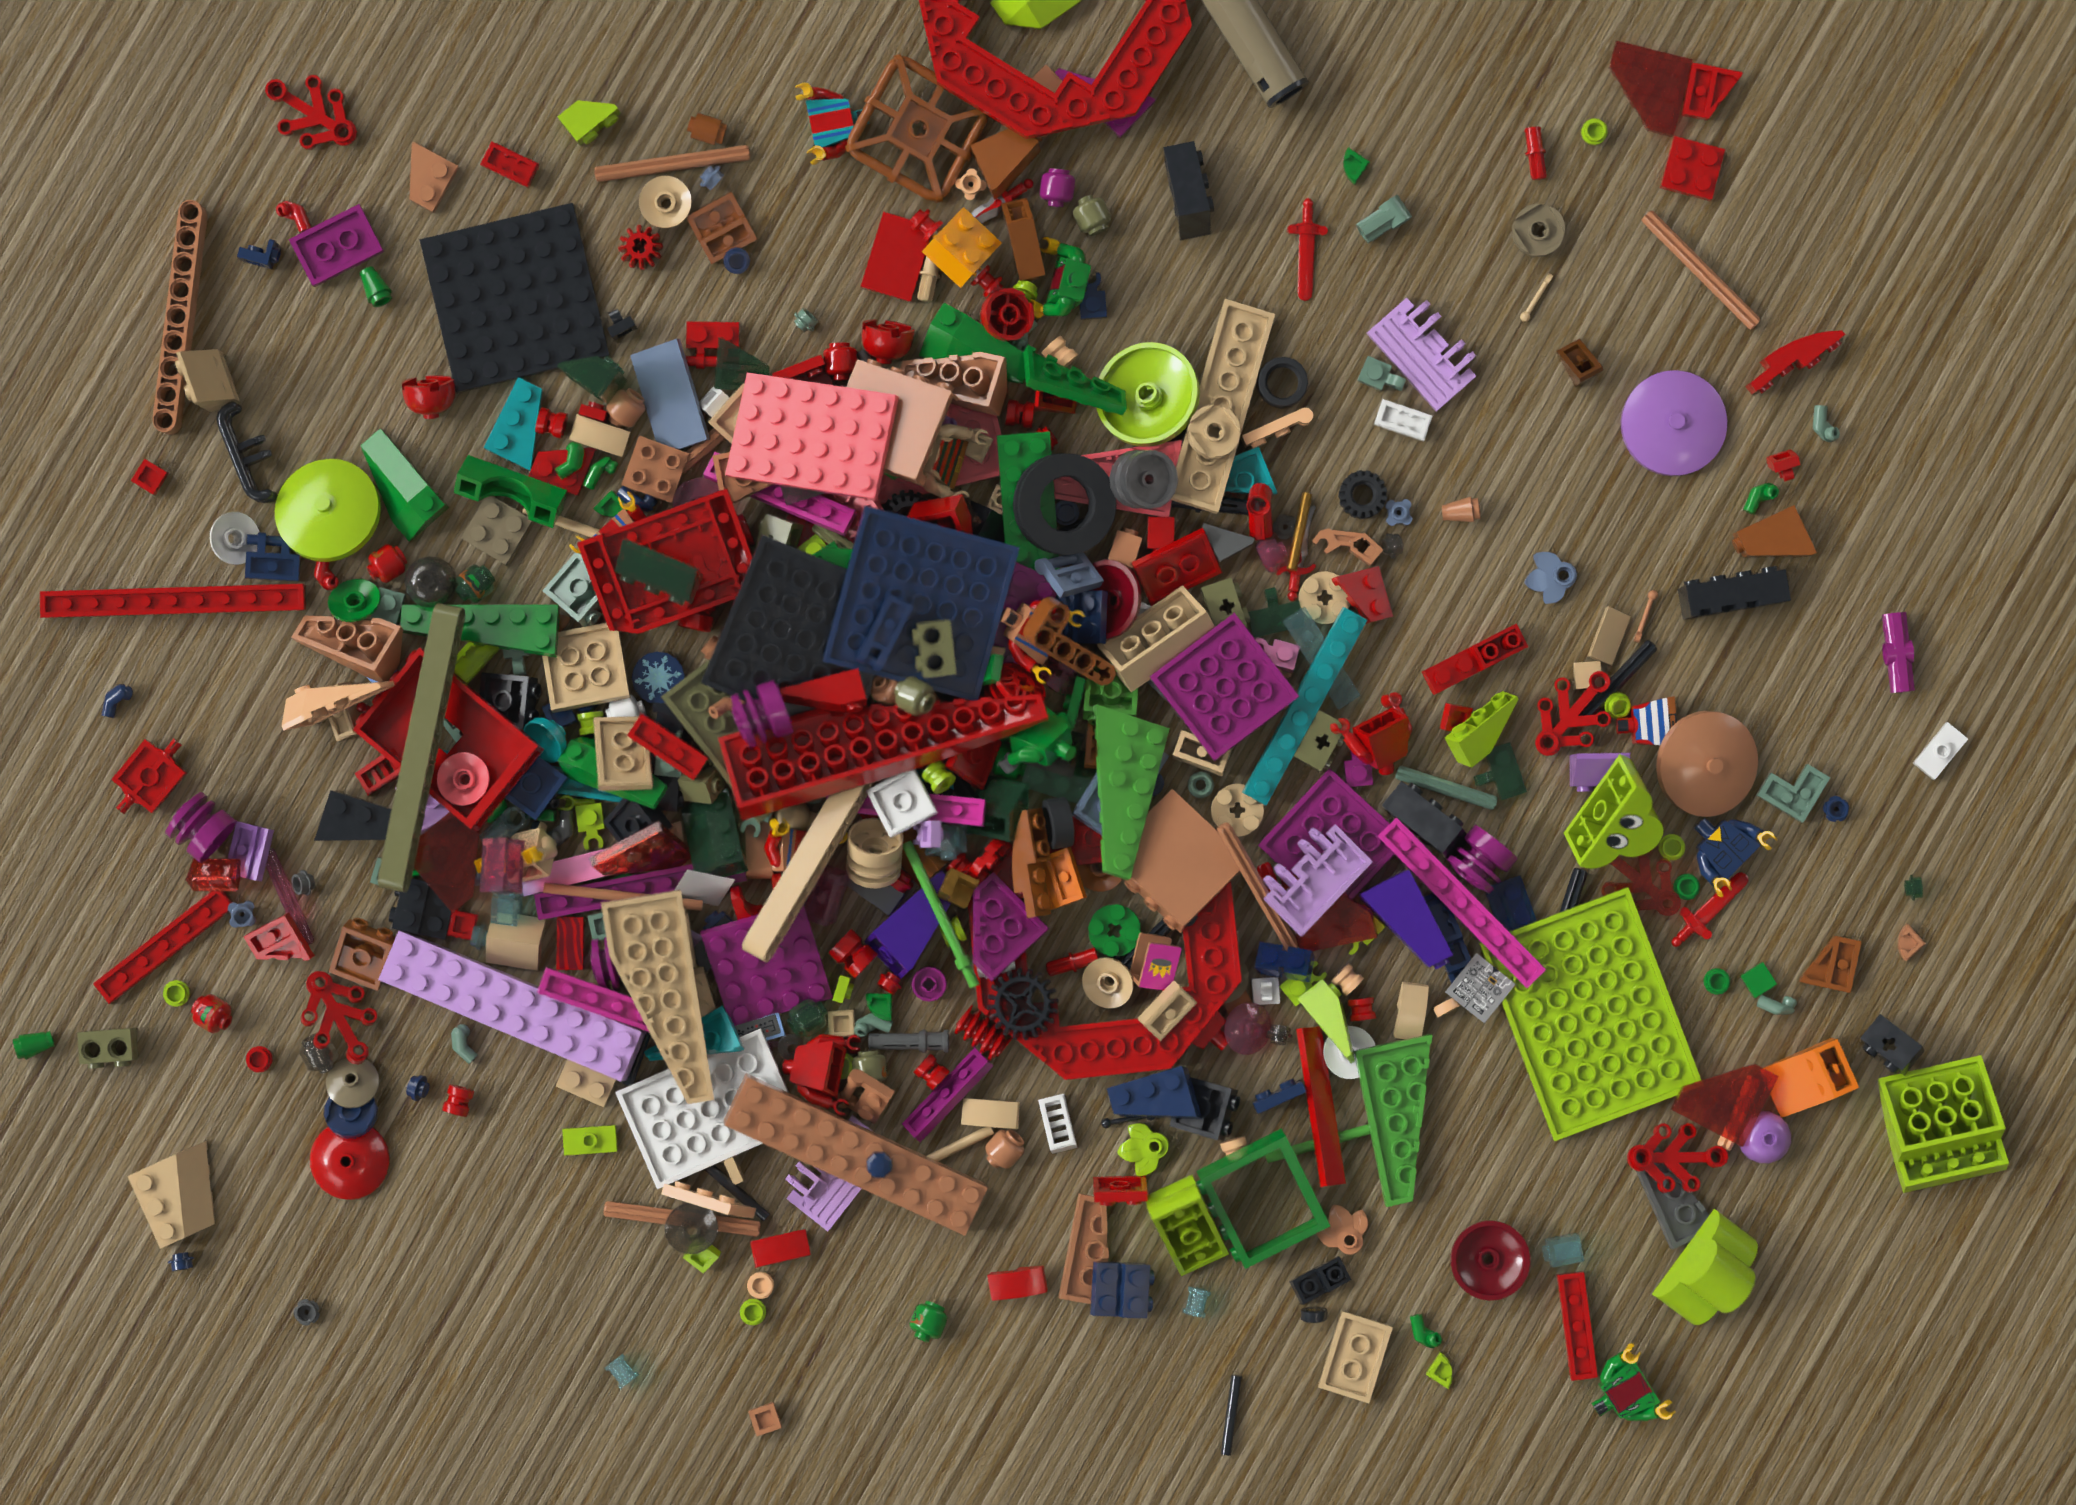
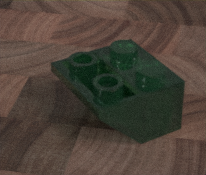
[967,775,1029,842]

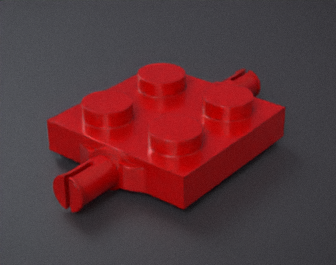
[111,738,187,814]

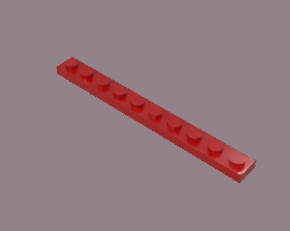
[40,584,306,618]

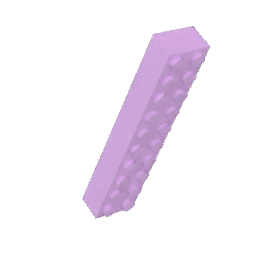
[378,931,646,1082]

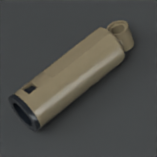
[1201,0,1309,108]

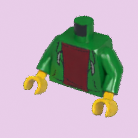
[1029,237,1091,319]
[1591,1343,1676,1421]

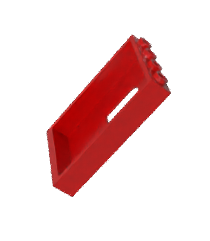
[353,647,544,831]

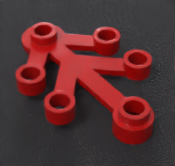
[265,75,357,150]
[1535,671,1611,756]
[301,971,377,1065]
[1627,1123,1728,1193]

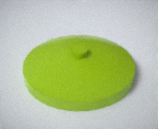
[1097,342,1200,447]
[275,459,381,562]

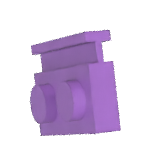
[224,821,274,882]

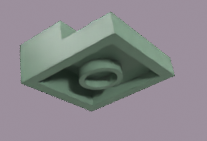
[542,552,601,627]

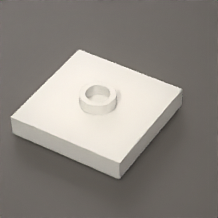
[866,769,938,838]

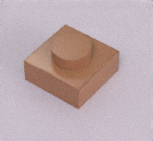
[748,1401,782,1436]

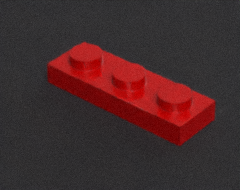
[627,713,709,780]

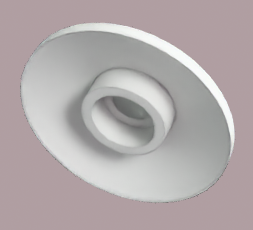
[210,512,259,565]
[1323,1026,1375,1079]

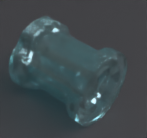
[1182,1286,1211,1318]
[605,1354,639,1389]

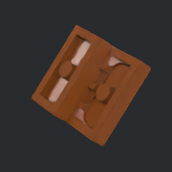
[686,191,757,264]

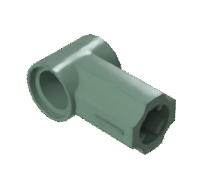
[1356,195,1412,243]

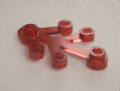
[1601,851,1681,916]

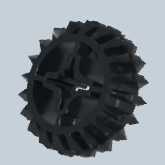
[987,968,1059,1040]

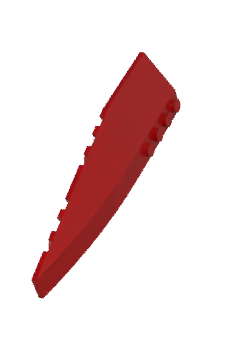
[718,694,1049,821]

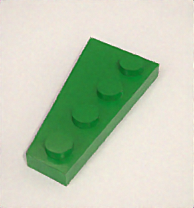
[1023,345,1127,415]

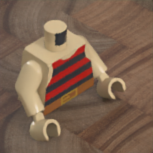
[923,424,988,498]

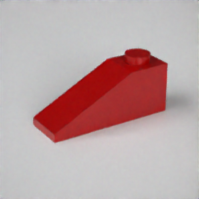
[780,668,867,713]

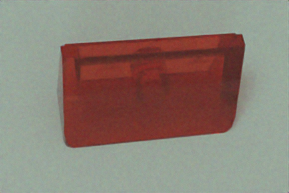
[185,859,241,891]

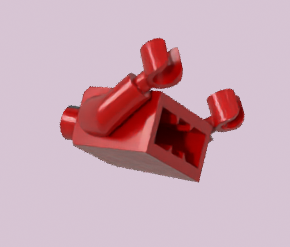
[1330,692,1412,775]
[782,1034,861,1117]

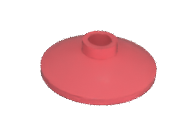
[437,752,490,806]

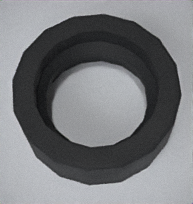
[1257,357,1308,409]
[1042,797,1075,849]

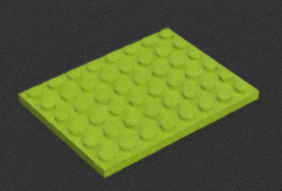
[1479,887,1703,1141]

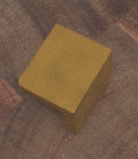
[937,868,980,909]

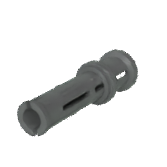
[869,1029,949,1053]

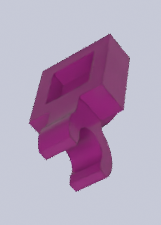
[1343,750,1373,787]

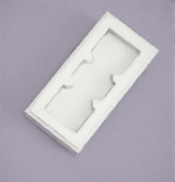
[1374,399,1432,442]
[1913,722,1968,780]

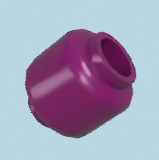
[1040,168,1075,207]

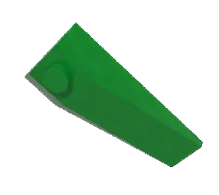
[919,303,1026,384]

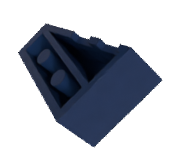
[1107,1066,1202,1119]

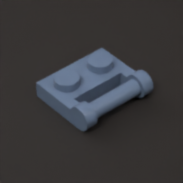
[1035,552,1104,598]

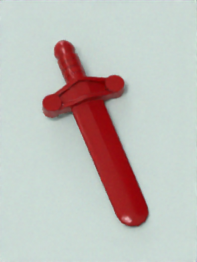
[1287,198,1328,301]
[1672,872,1748,947]

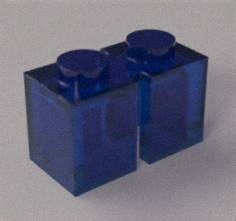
[1255,942,1315,982]

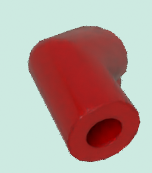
[276,201,311,233]
[314,561,339,590]

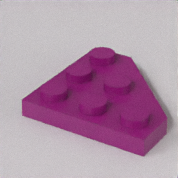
[973,872,1049,982]

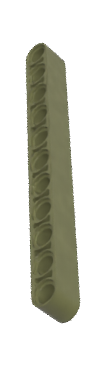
[378,603,465,892]

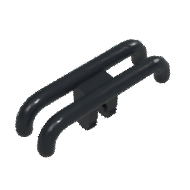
[216,401,277,503]

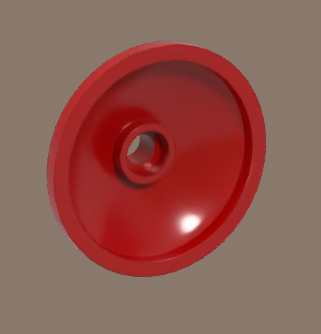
[310,1127,390,1200]

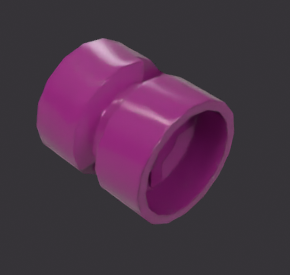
[912,966,947,1002]

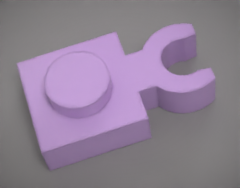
[913,820,943,848]

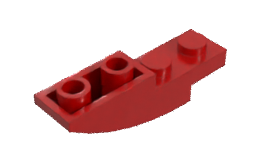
[1745,330,1846,394]
[1422,623,1529,695]

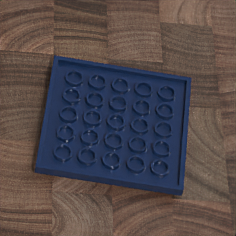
[823,505,1020,701]

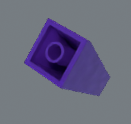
[864,870,951,979]
[1358,870,1453,969]

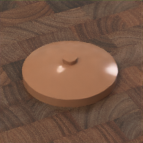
[1656,711,1758,817]

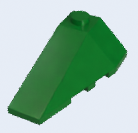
[360,428,449,542]
[557,734,668,809]

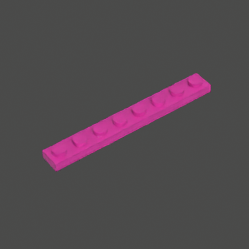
[1377,817,1546,988]

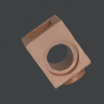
[1108,528,1142,570]

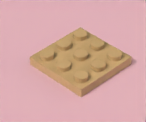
[542,623,631,713]

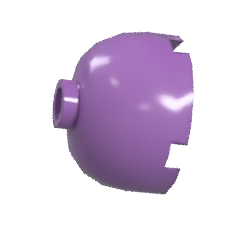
[1737,1111,1791,1164]

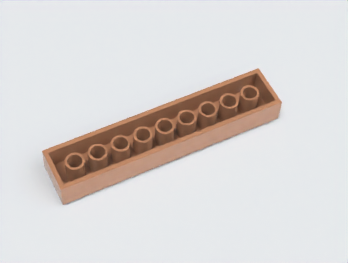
[723,1073,988,1236]

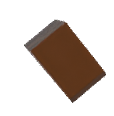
[1557,339,1604,387]

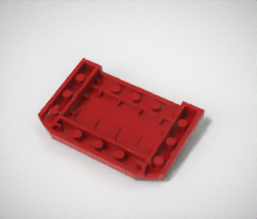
[577,488,753,634]

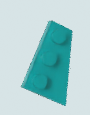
[483,377,543,471]

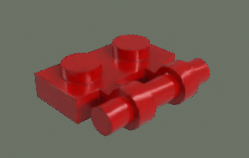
[686,321,740,369]

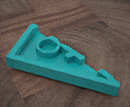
[1224,446,1278,496]
[644,1005,744,1061]

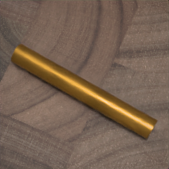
[1286,492,1312,571]

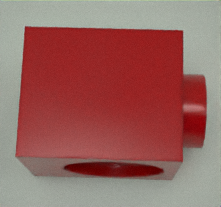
[1147,517,1175,552]

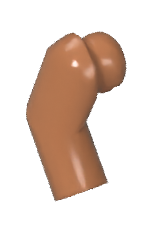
[709,697,747,719]

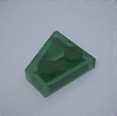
[714,337,770,390]

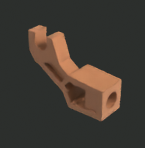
[1311,528,1383,566]

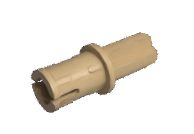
[917,256,940,302]

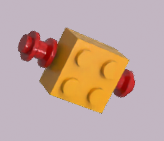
[910,207,1003,298]

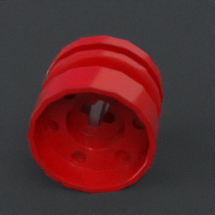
[978,663,1046,701]

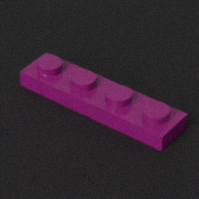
[902,1048,993,1142]

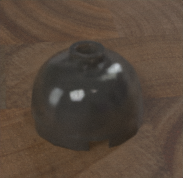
[404,556,459,608]

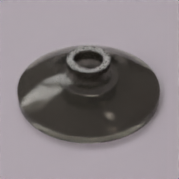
[665,1203,718,1254]

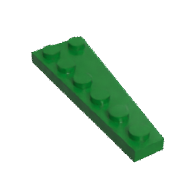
[400,605,560,657]

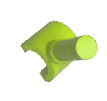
[556,795,595,811]

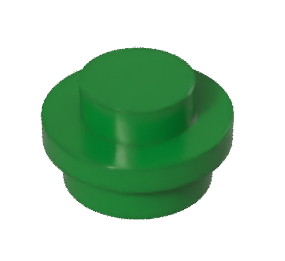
[1673,874,1700,900]
[1703,968,1730,995]

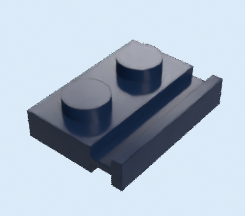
[1252,1078,1306,1114]

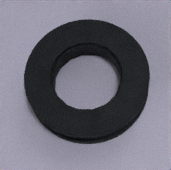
[1013,453,1116,555]

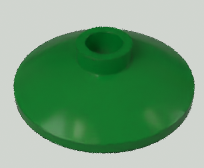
[328,579,381,622]

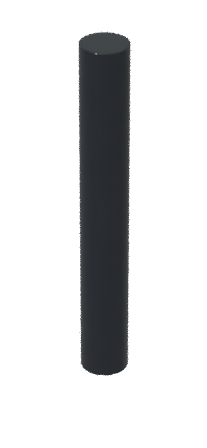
[704,1165,770,1221]
[1221,1375,1242,1456]

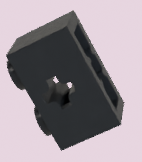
[1860,1014,1924,1076]

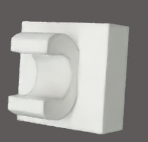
[699,385,729,417]
[1251,977,1280,1005]

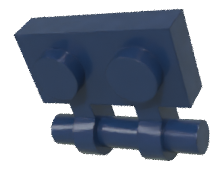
[245,532,300,582]

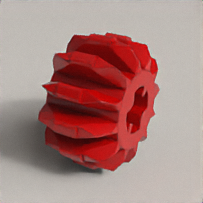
[618,225,663,270]

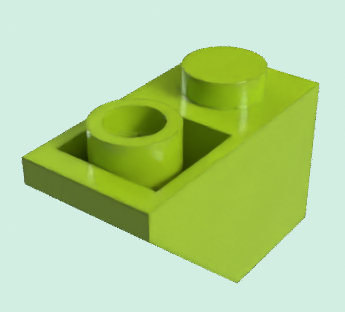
[557,100,621,146]

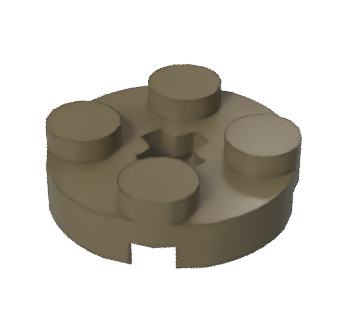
[1512,204,1565,257]

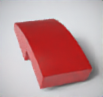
[750,1229,811,1268]
[987,1266,1048,1301]

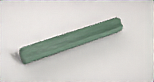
[1395,766,1497,810]

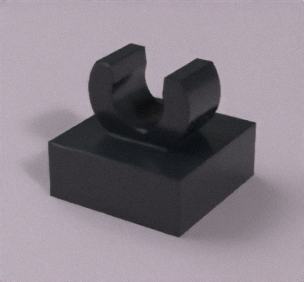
[607,309,638,341]

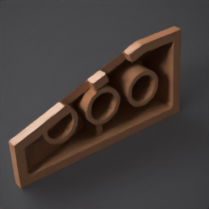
[900,352,1007,416]
[291,616,403,682]

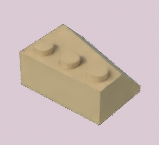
[128,1141,215,1249]

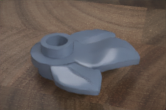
[1524,552,1577,604]

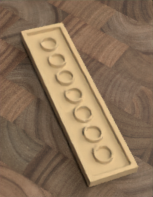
[1170,299,1275,514]

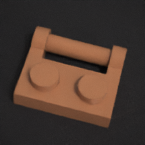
[835,1069,895,1124]

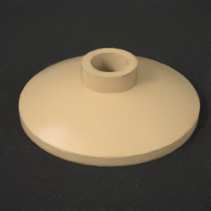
[639,176,692,228]
[1082,958,1134,1008]

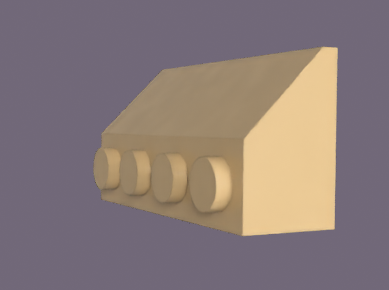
[1097,585,1215,692]

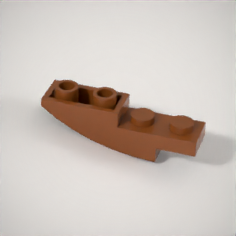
[1012,808,1051,918]

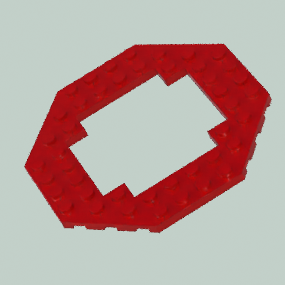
[918,0,1192,139]
[968,810,1242,1080]

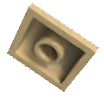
[486,910,547,971]

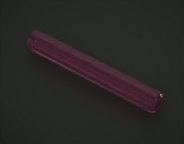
[265,848,314,945]

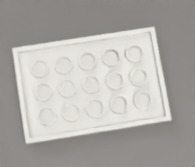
[615,1028,789,1189]

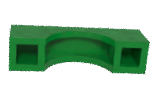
[454,455,567,528]

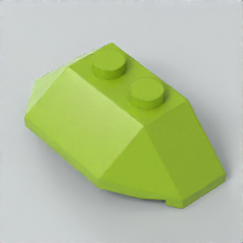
[990,0,1083,29]

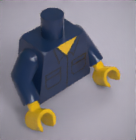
[1694,817,1778,897]

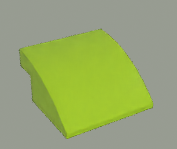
[1878,1055,2009,1193]

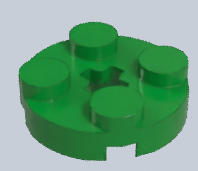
[1088,904,1141,957]

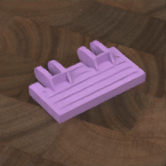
[1367,298,1476,412]
[1263,824,1373,936]
[785,1115,874,1231]

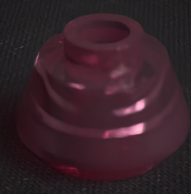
[1255,539,1288,573]

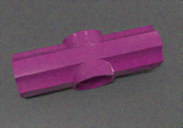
[1882,612,1915,693]

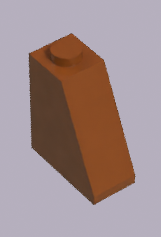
[970,128,1042,199]
[1001,198,1045,281]
[1732,505,1817,558]

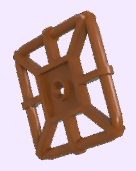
[845,54,989,203]

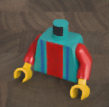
[795,82,869,165]

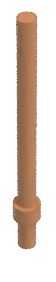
[543,882,703,911]

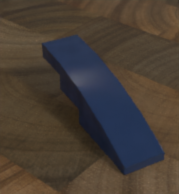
[1423,893,1471,984]

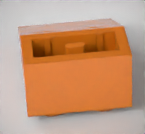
[1759,1038,1859,1118]

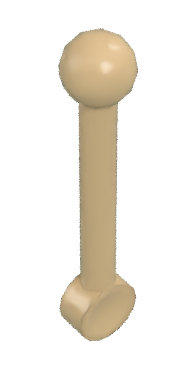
[1520,273,1553,322]

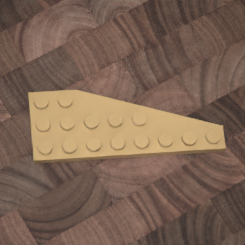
[601,890,714,1104]

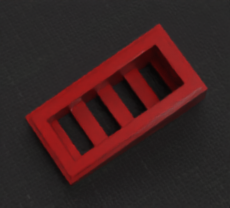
[354,746,400,796]

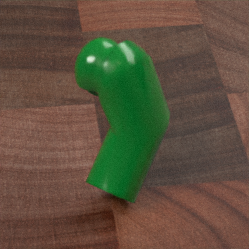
[555,442,584,480]
[583,457,618,490]
[1743,483,1779,515]

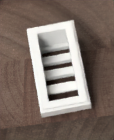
[1038,1094,1077,1154]

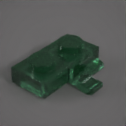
[1248,587,1305,637]
[1473,742,1527,800]

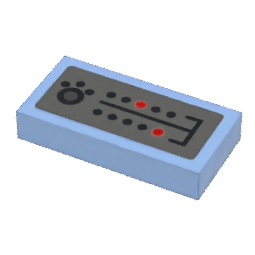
[735,1013,786,1040]

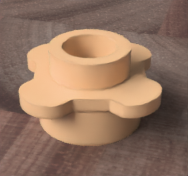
[955,169,986,200]

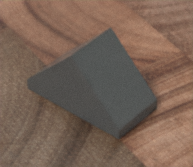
[1202,523,1254,563]

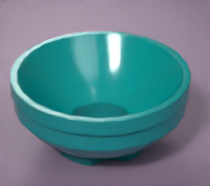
[524,717,566,763]

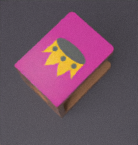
[1130,933,1181,990]

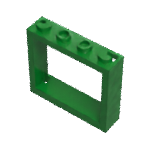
[1196,1128,1330,1269]

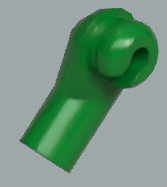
[1409,1314,1442,1348]

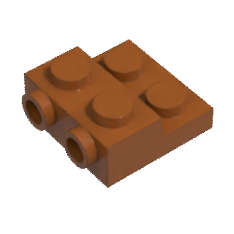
[329,918,396,991]

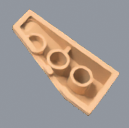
[282,681,395,730]

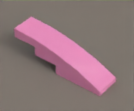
[520,845,629,896]

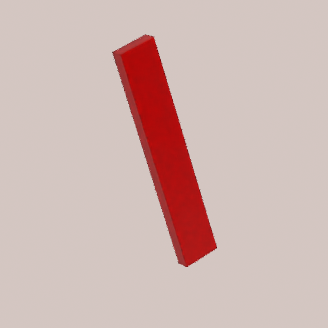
[93,886,232,1004]
[1296,1026,1346,1187]

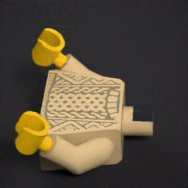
[474,821,558,884]

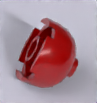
[980,288,1035,341]
[861,320,915,364]
[401,375,455,419]

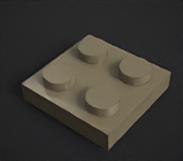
[461,496,534,565]

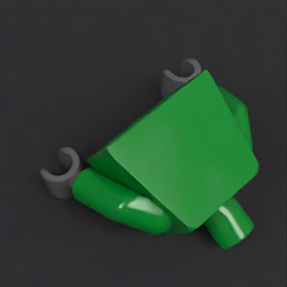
[998,705,1076,774]

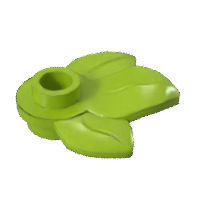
[1117,1123,1169,1176]

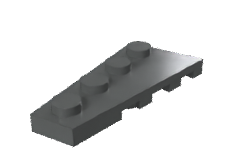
[1636,1144,1709,1249]

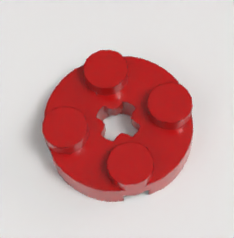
[967,836,1013,884]

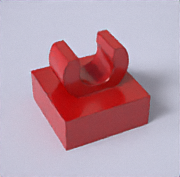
[1766,449,1800,482]

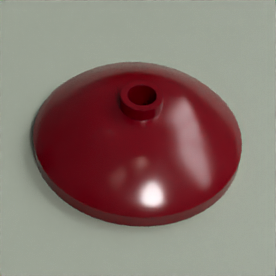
[1089,560,1141,639]
[1450,1220,1530,1301]

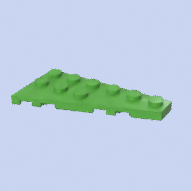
[1093,704,1170,880]
[1354,1034,1432,1207]

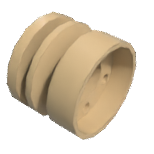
[846,818,903,889]

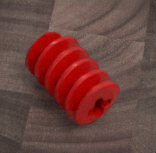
[954,1004,1013,1061]

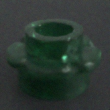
[1904,875,1923,901]

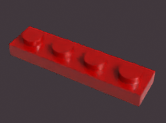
[1556,1271,1598,1381]

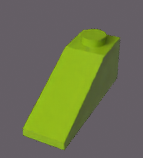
[1298,979,1355,1064]

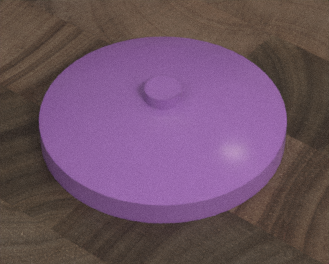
[1621,370,1727,476]

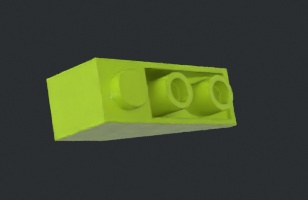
[1444,691,1519,768]

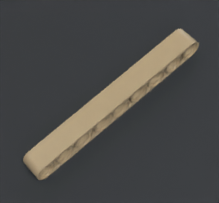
[742,782,875,962]

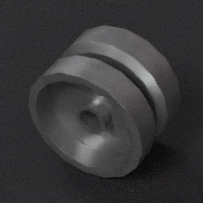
[1109,450,1178,509]

